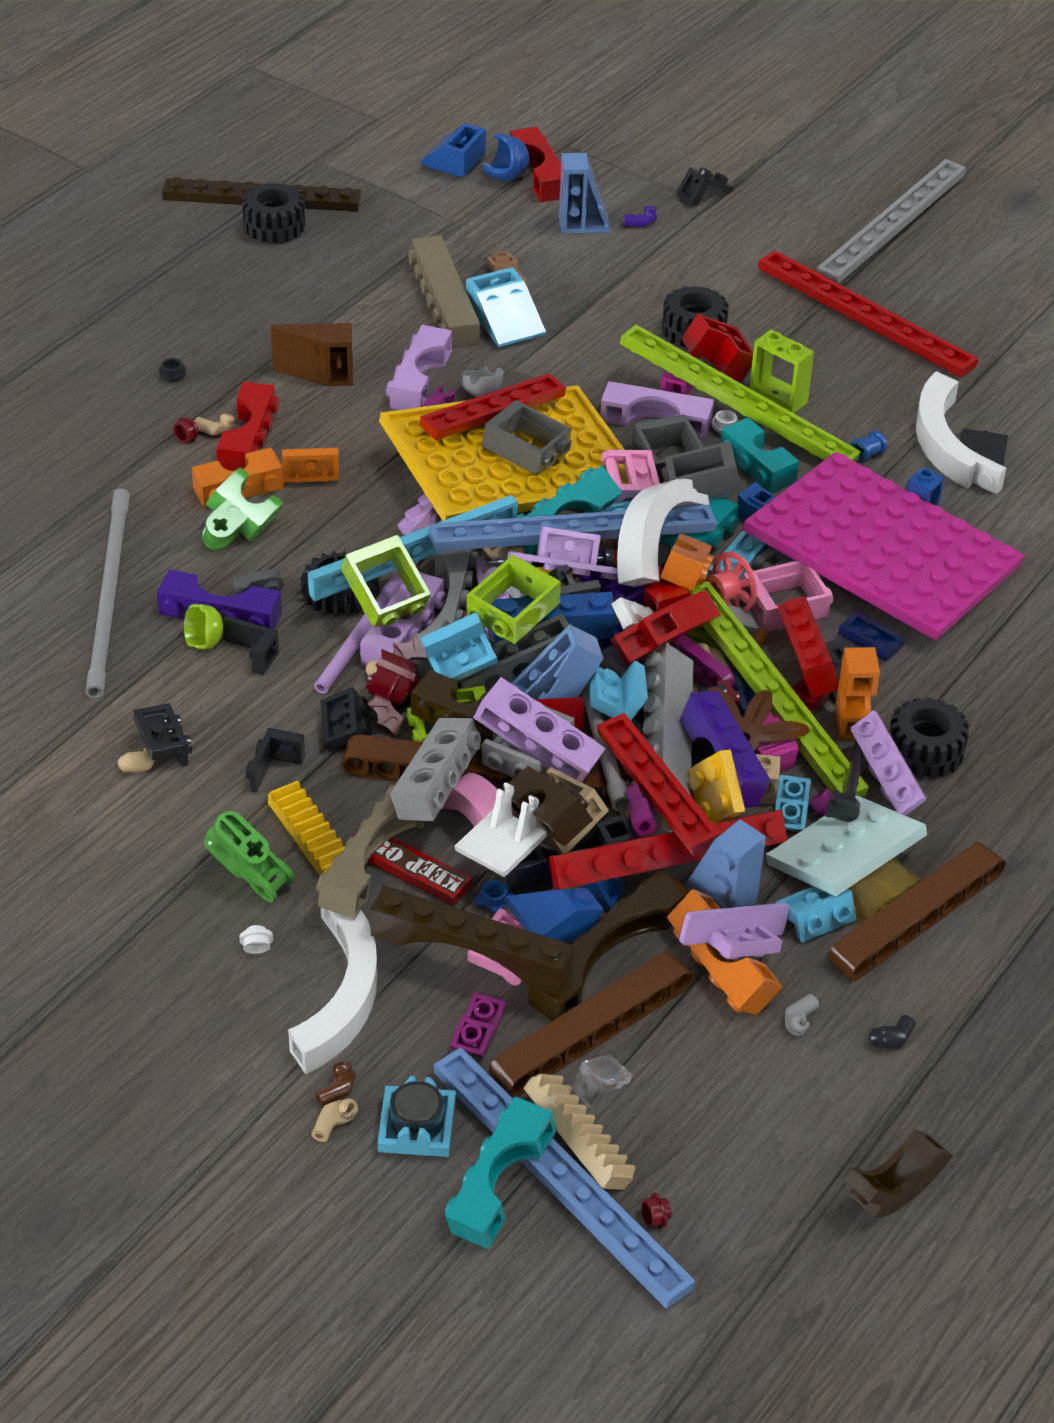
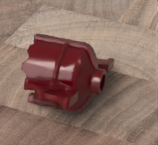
[365,635,428,737]

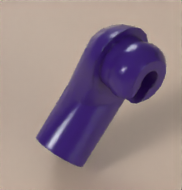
[624,206,658,227]

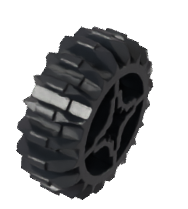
[301,550,380,617]

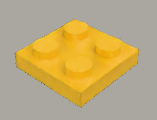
[688,750,745,823]

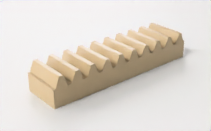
[523,1074,636,1190]

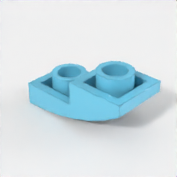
[775,775,811,832]

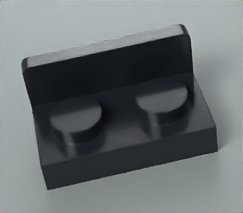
[320,687,373,751]
[133,703,192,767]

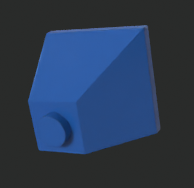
[504,888,604,942]

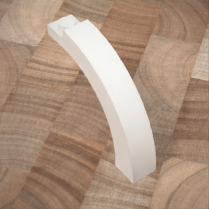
[916,371,1006,495]
[617,479,709,587]
[288,908,377,1075]

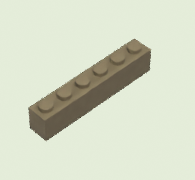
[408,235,480,348]

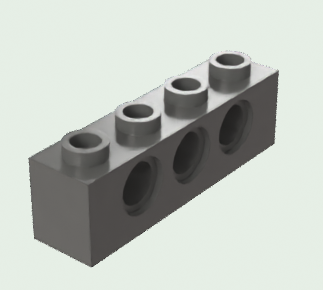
[458,613,569,694]

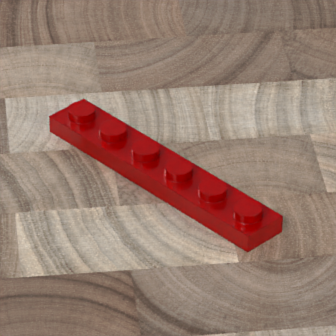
[419,373,566,440]
[597,713,721,855]

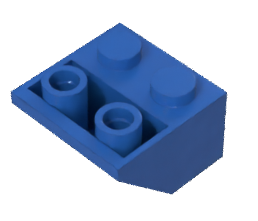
[421,123,486,178]

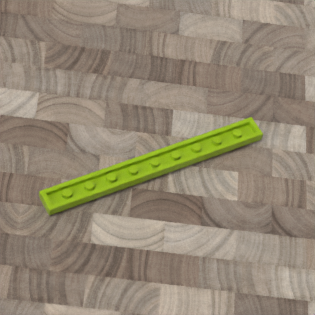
[620,325,861,462]
[685,581,869,797]

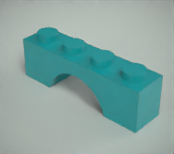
[515,465,623,555]
[445,1096,557,1249]

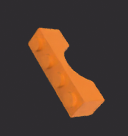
[667,889,783,1016]

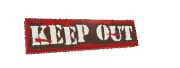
[353,832,472,906]

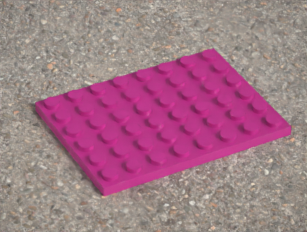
[742,452,1025,641]

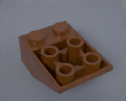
[271,323,353,386]

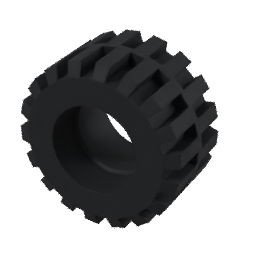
[242,183,306,243]
[662,286,729,349]
[889,697,969,779]

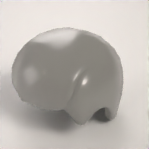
[461,366,504,397]

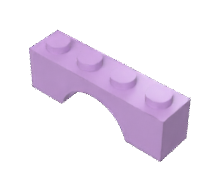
[386,325,452,410]
[600,381,714,440]

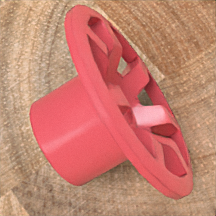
[705,551,757,612]

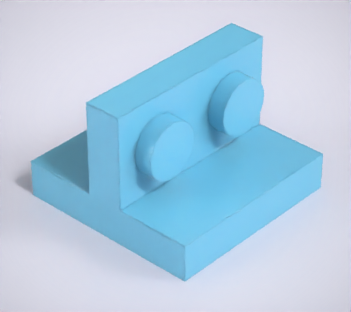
[420,612,498,681]
[589,661,648,721]

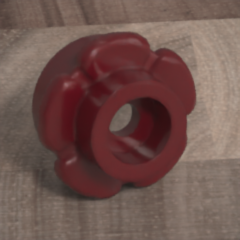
[173,417,199,443]
[641,1193,672,1228]

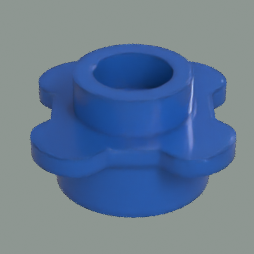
[475,880,514,913]

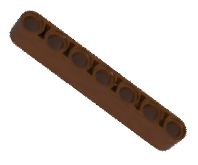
[827,842,1006,981]
[489,952,693,1097]

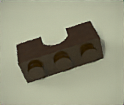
[411,670,498,745]
[501,765,593,846]

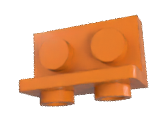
[282,447,339,483]

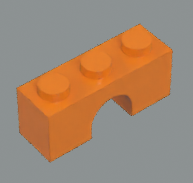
[192,447,284,509]
[660,533,714,591]
[834,647,880,740]

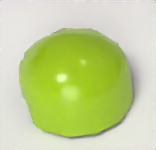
[184,604,224,650]

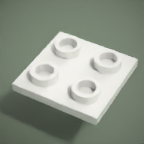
[454,783,547,877]

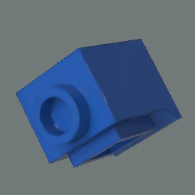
[906,467,945,505]
[737,481,777,521]

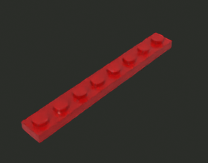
[549,810,787,890]

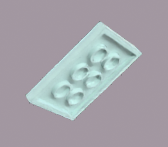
[766,795,927,896]

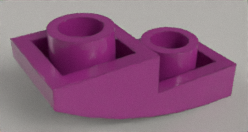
[450,992,507,1058]

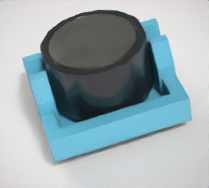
[377,1076,456,1157]

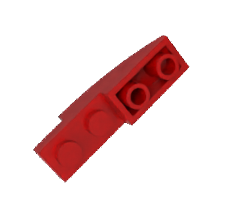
[611,590,721,666]

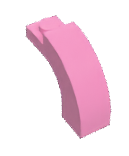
[441,773,519,827]

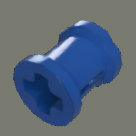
[850,430,887,463]

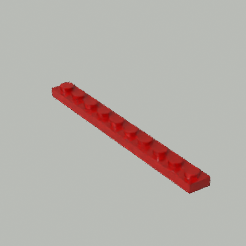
[758,250,978,378]

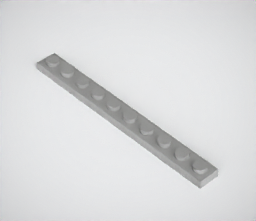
[817,159,966,284]

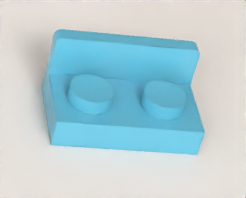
[776,886,856,943]

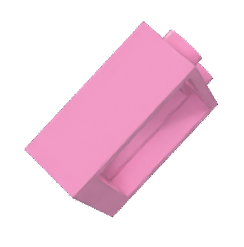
[742,561,833,631]

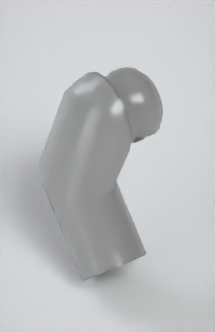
[785,994,819,1036]

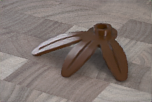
[709,686,810,752]

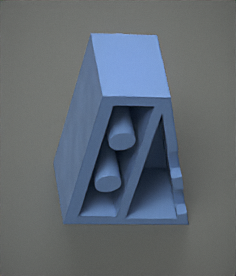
[559,153,611,234]
[511,624,604,699]
[684,819,766,909]

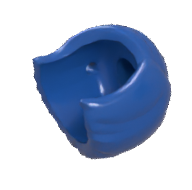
[482,134,529,182]

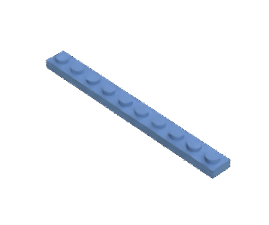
[428,505,717,551]
[434,1047,696,1309]

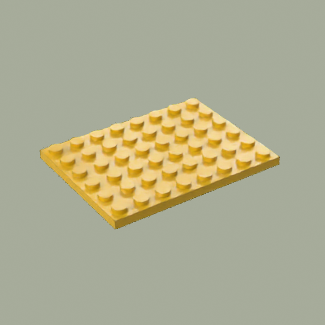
[379,385,628,521]

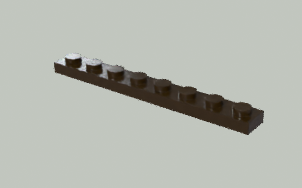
[162,177,361,212]

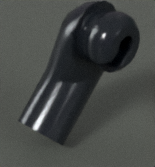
[869,1015,916,1049]

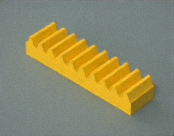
[268,781,345,875]

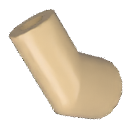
[311,1098,358,1142]

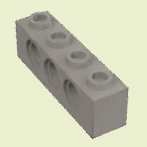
[390,718,481,821]

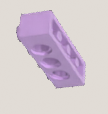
[360,572,447,666]
[473,677,606,783]

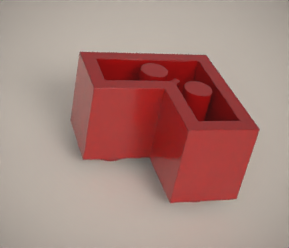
[681,314,754,383]

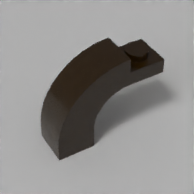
[843,1129,953,1217]

